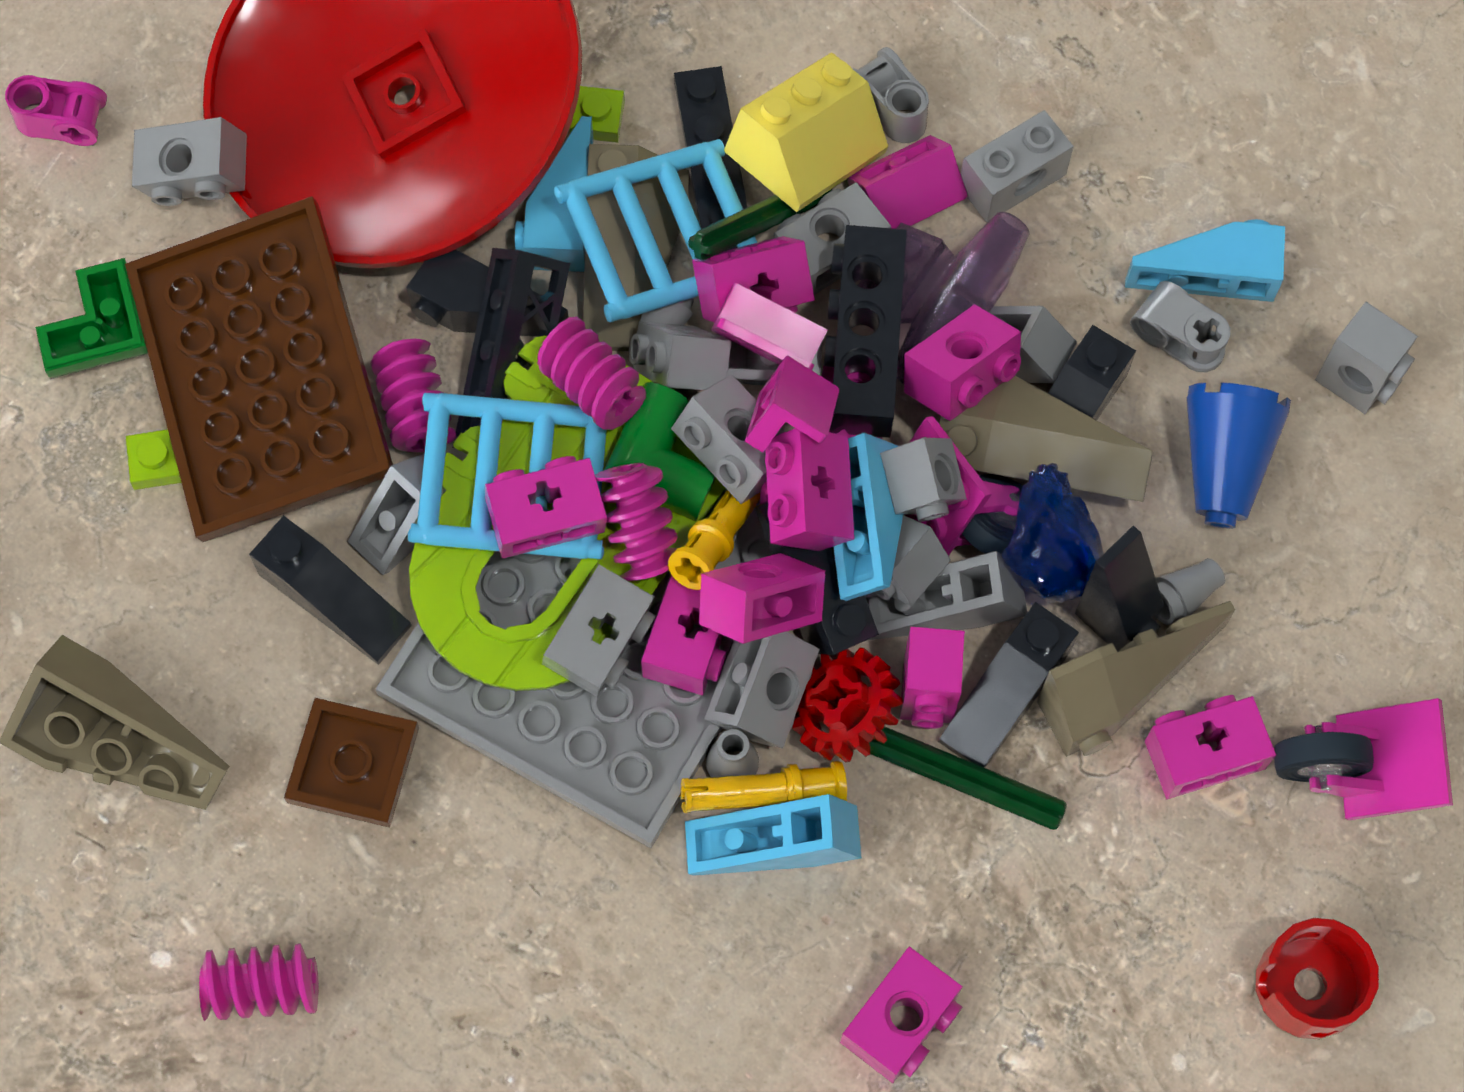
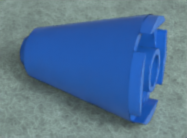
[1186,383,1291,529]

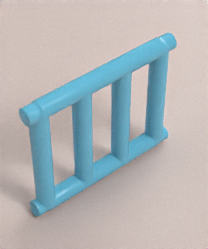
[554,139,758,323]
[408,392,607,559]

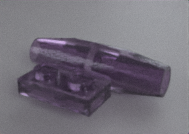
[858,212,1030,384]

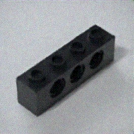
[824,225,907,438]

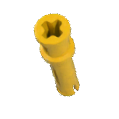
[668,490,760,590]
[680,761,847,813]

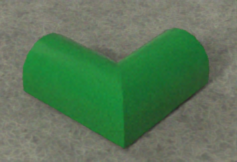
[35,258,148,379]
[603,382,716,521]

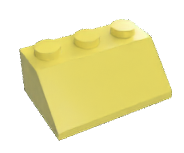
[724,52,888,212]

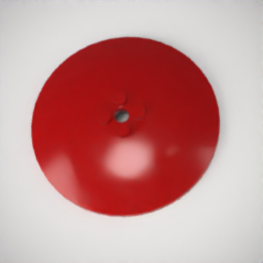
[203,0,582,269]

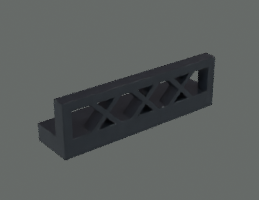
[452,248,570,448]

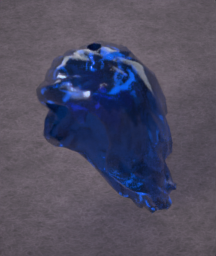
[1001,463,1104,603]

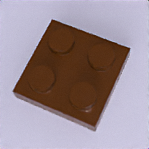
[284,698,419,828]

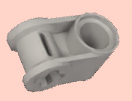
[852,47,929,143]
[1130,281,1230,372]

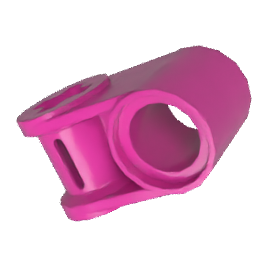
[5,75,107,146]

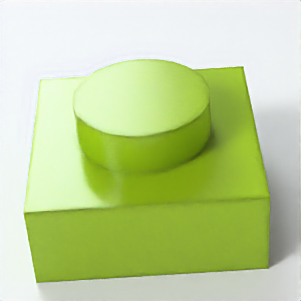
[569,86,625,143]
[126,429,182,490]

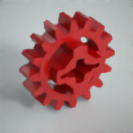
[792,647,903,763]

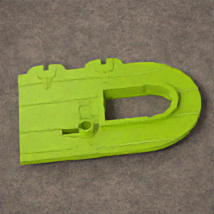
[409,336,726,691]

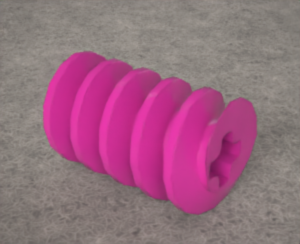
[537,316,646,430]
[370,338,457,453]
[595,463,678,581]
[199,943,319,1021]

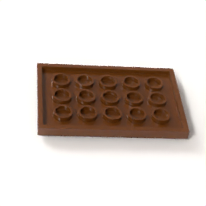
[125,196,393,542]

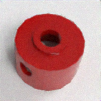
[1256,918,1379,1040]

